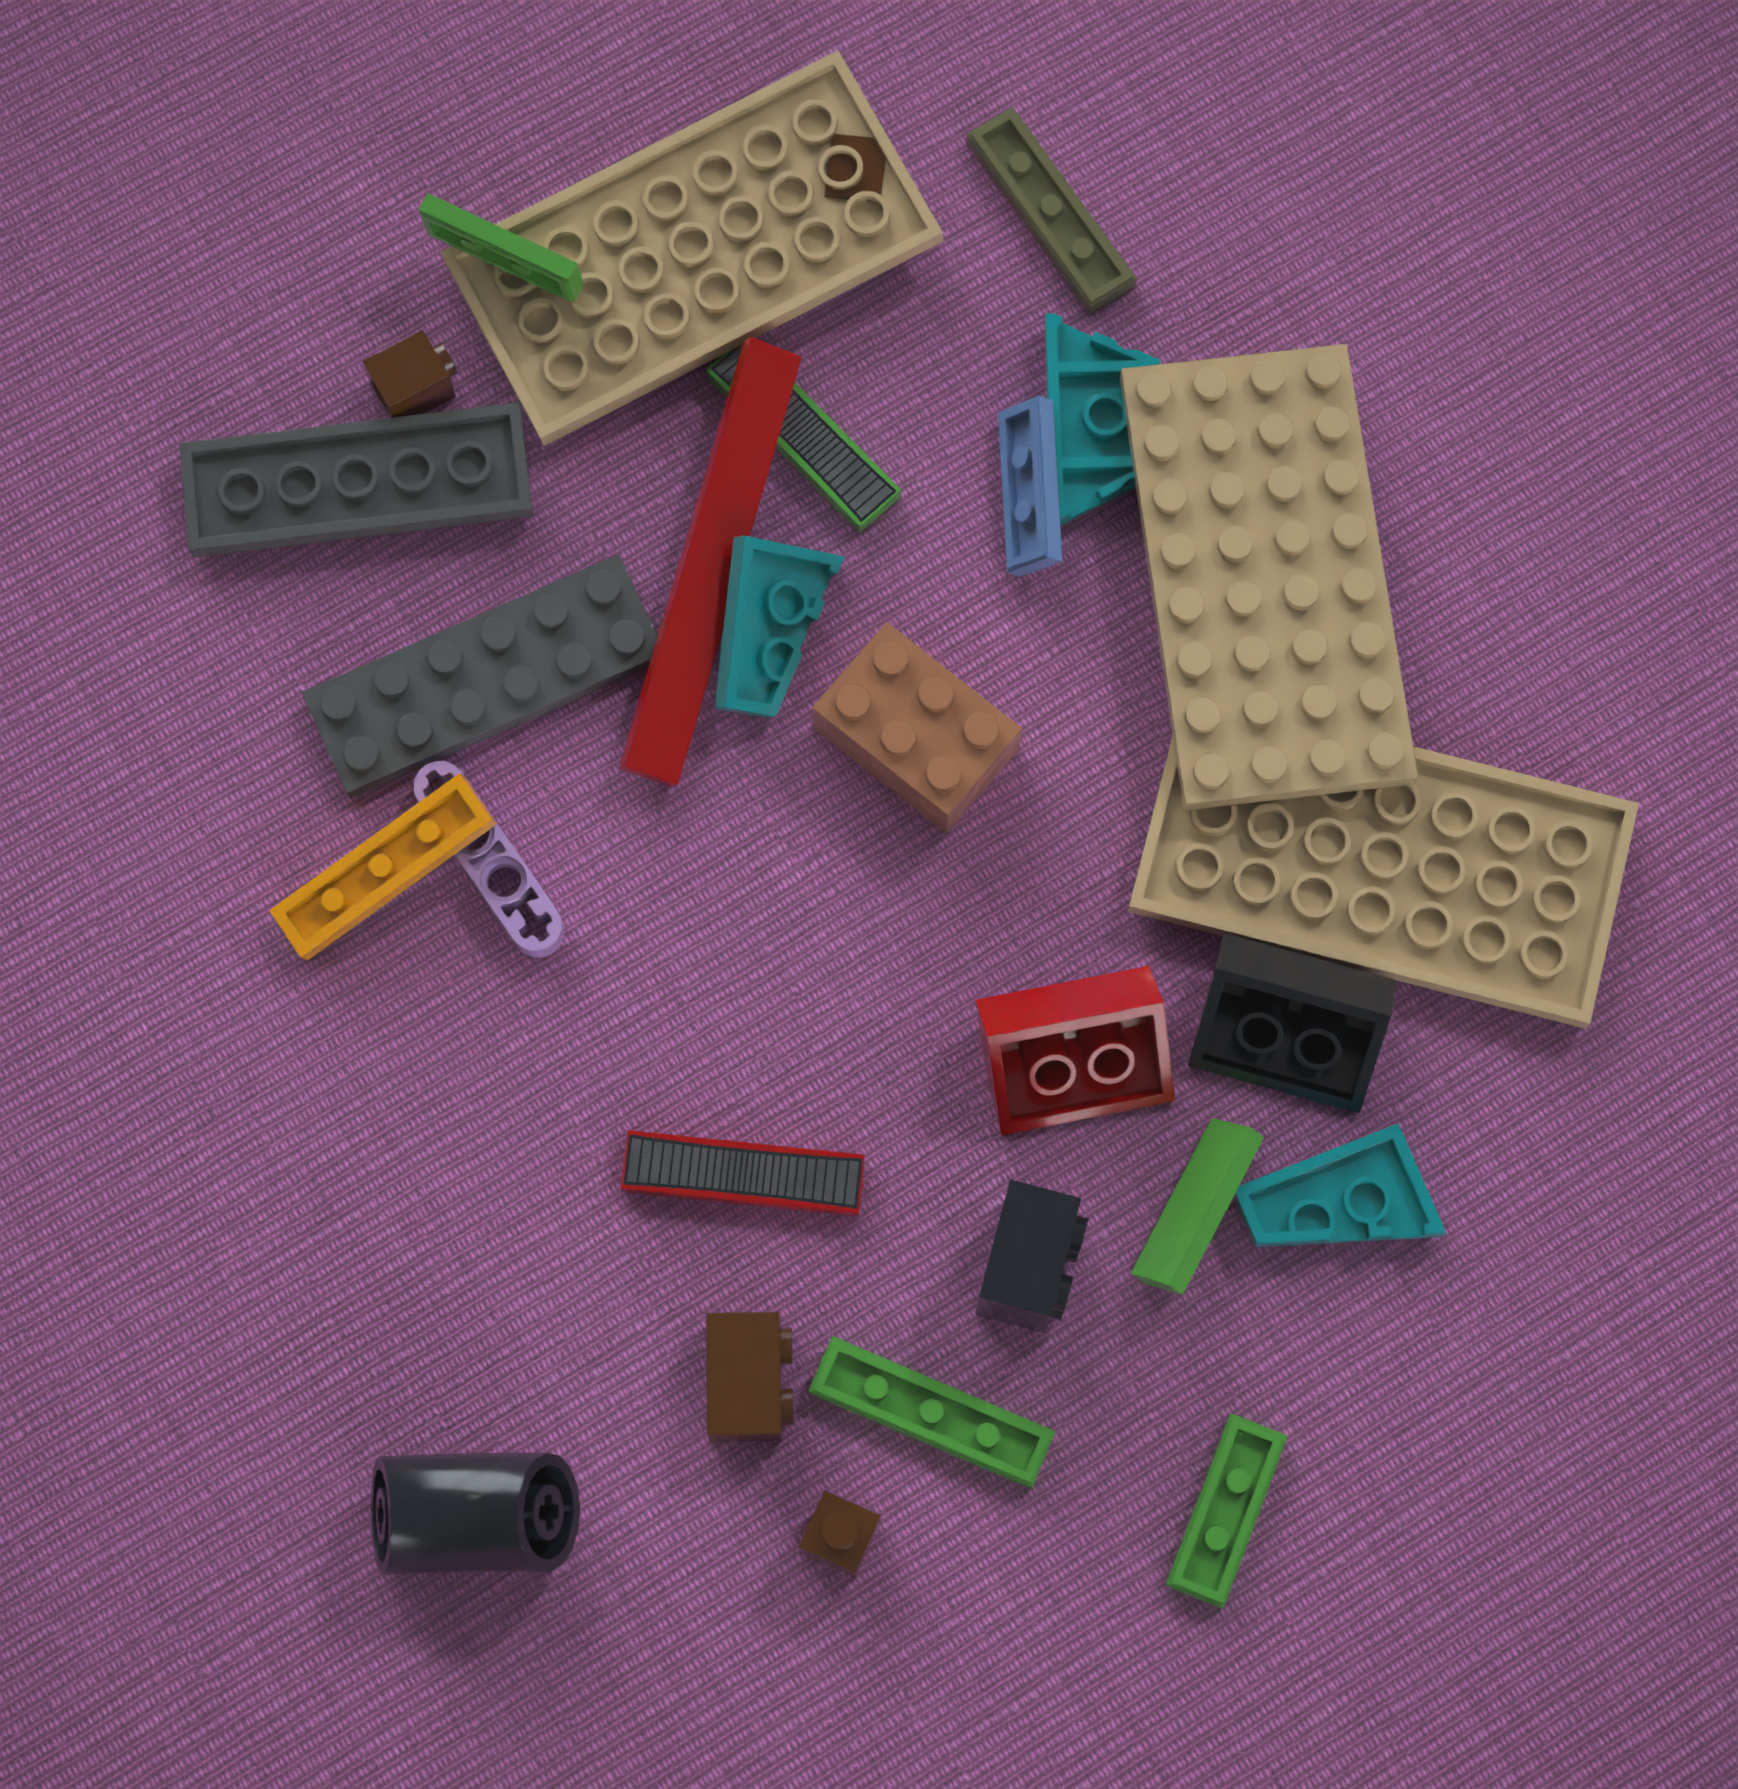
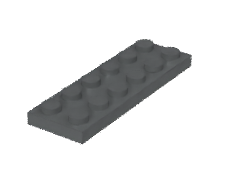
[179,402,533,558]
[302,554,657,799]

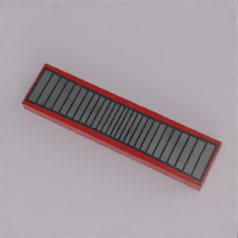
[621,1130,865,1217]

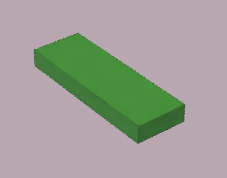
[418,193,584,302]
[1130,1118,1264,1295]
[1165,1413,1288,1609]

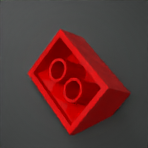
[975,966,1175,1135]

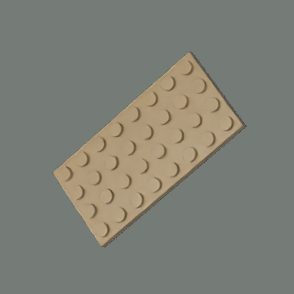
[440,50,944,447]
[1120,344,1418,811]
[1128,736,1639,1029]

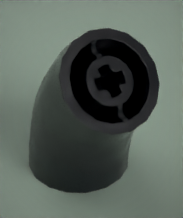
[371,1453,580,1575]

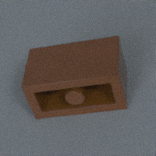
[706,1312,794,1442]

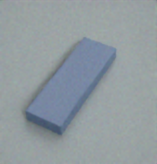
[998,396,1062,577]

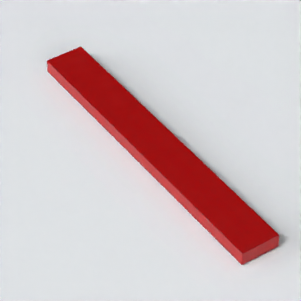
[619,336,802,787]

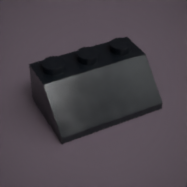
[1188,933,1396,1113]

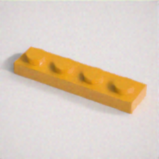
[269,773,497,961]

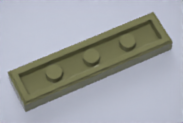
[966,106,1137,315]

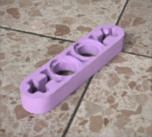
[414,761,564,958]

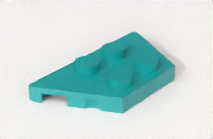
[1044,313,1160,526]

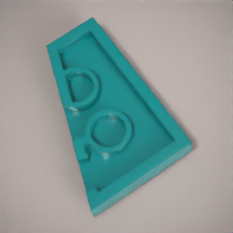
[714,535,845,718]
[1233,1123,1446,1247]

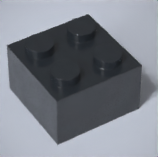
[975,1179,1089,1333]

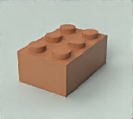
[812,622,1022,834]

